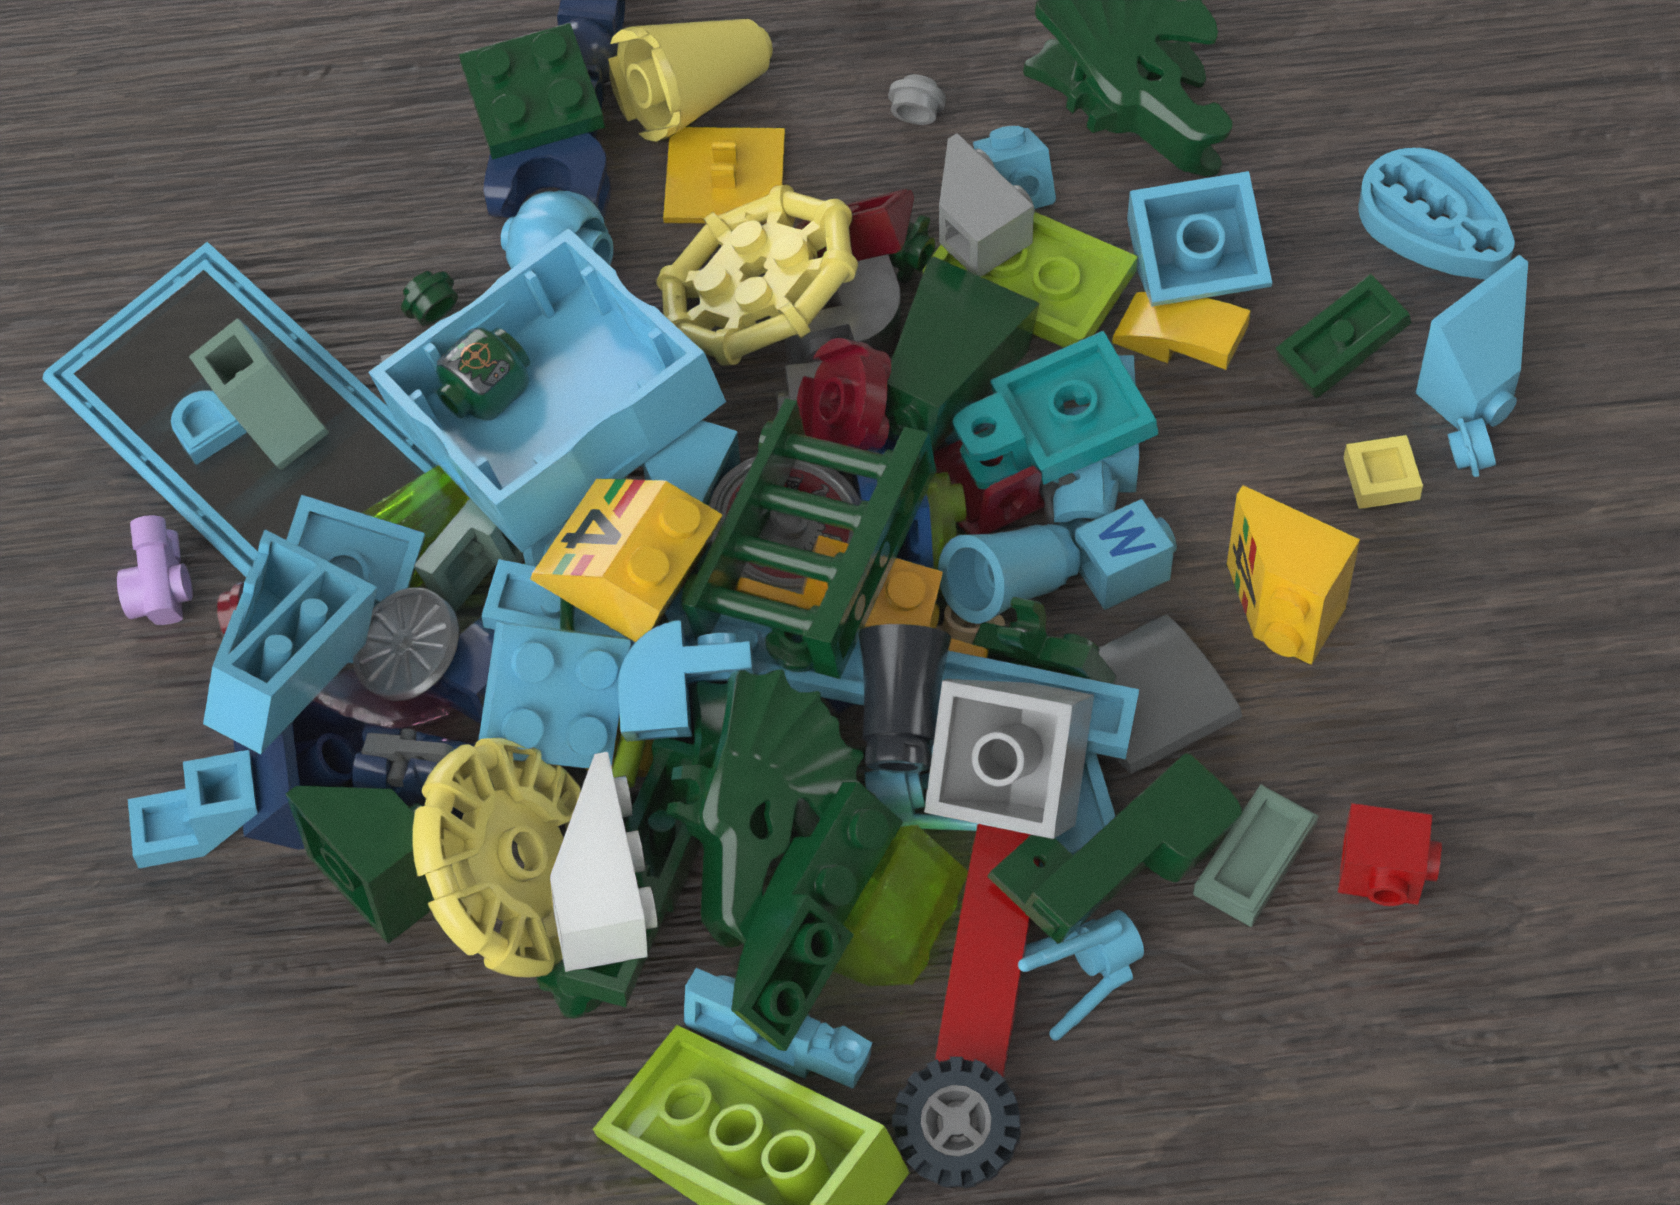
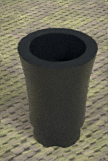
[858,624,952,774]

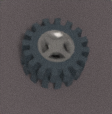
[892,1057,1021,1189]

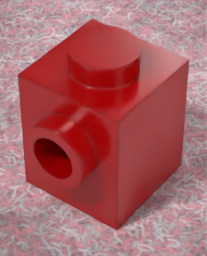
[1337,803,1442,906]

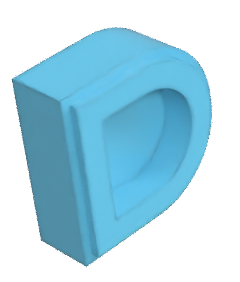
[171,390,247,465]

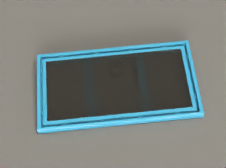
[43,242,459,577]

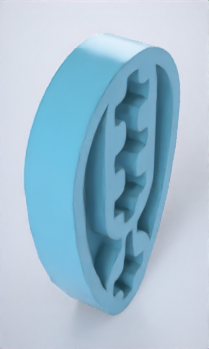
[1358,148,1515,280]

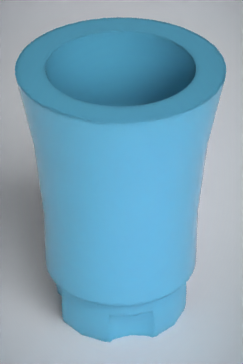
[938,524,1081,624]

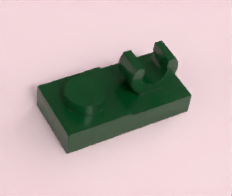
[1275,274,1412,399]

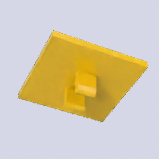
[663,127,785,224]

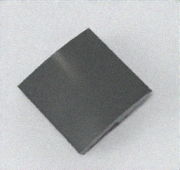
[1099,614,1242,774]

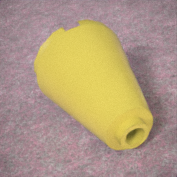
[608,19,773,142]

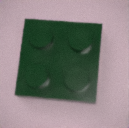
[458,23,605,160]

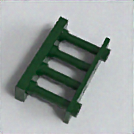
[681,398,936,679]

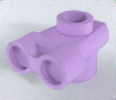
[117,515,193,625]

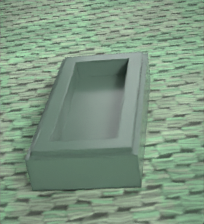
[1193,784,1319,927]

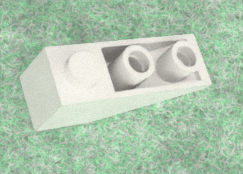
[550,752,657,972]

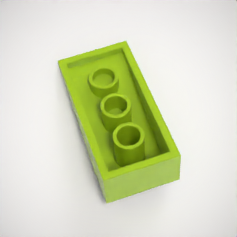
[593,1025,910,1205]

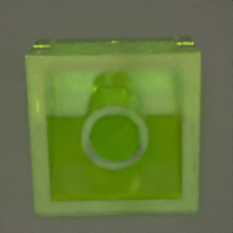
[833,825,968,987]

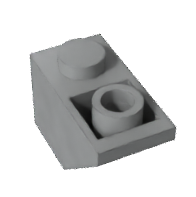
[939,133,1035,277]

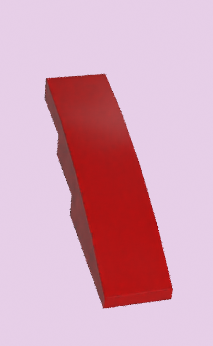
[935,824,1041,1078]

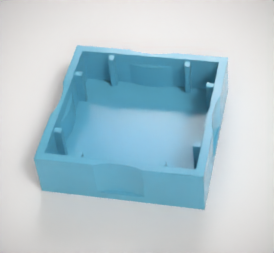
[368,228,726,553]

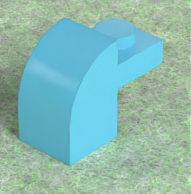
[618,620,754,742]

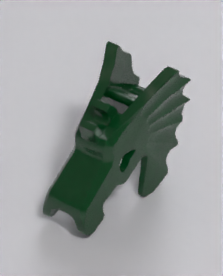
[1023,0,1232,176]
[667,669,876,948]

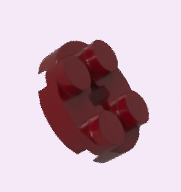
[796,338,891,451]

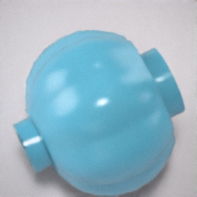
[501,190,613,269]

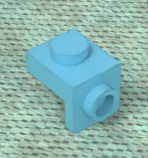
[973,126,1056,209]

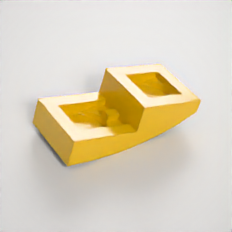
[1112,292,1251,370]

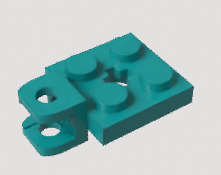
[953,331,1158,490]

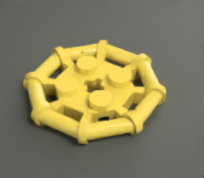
[657,185,858,366]

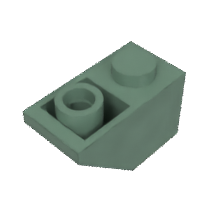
[189,318,330,470]

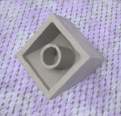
[924,679,1094,839]

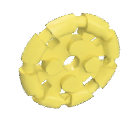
[412,737,582,978]

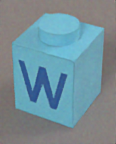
[1074,499,1177,610]

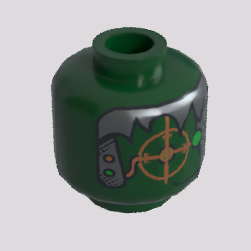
[436,328,530,420]

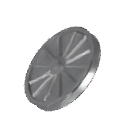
[353,588,459,701]

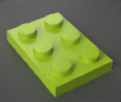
[923,212,1138,348]

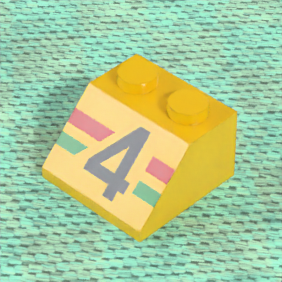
[530,479,723,642]
[1227,485,1360,665]

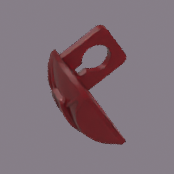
[928,428,1045,535]

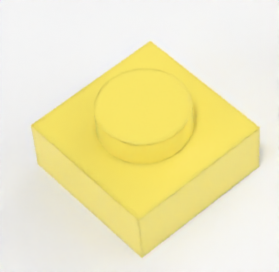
[1344,435,1423,509]

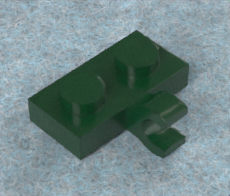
[972,597,1116,684]

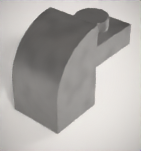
[785,254,901,365]

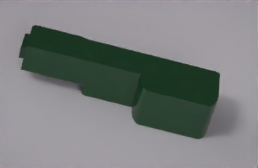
[987,753,1242,944]

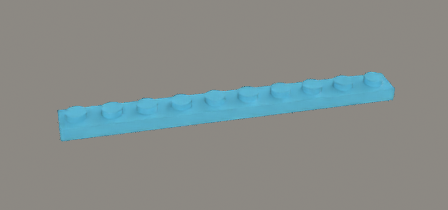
[481,559,1139,759]

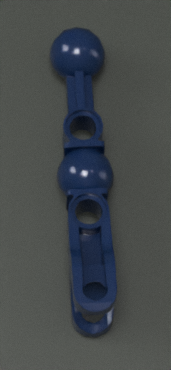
[483,0,626,219]

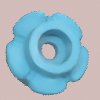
[1447,417,1496,477]

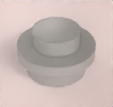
[888,74,946,125]

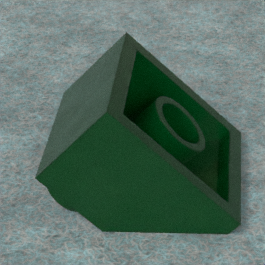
[285,786,434,944]

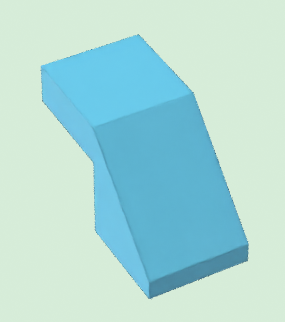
[128,750,258,868]

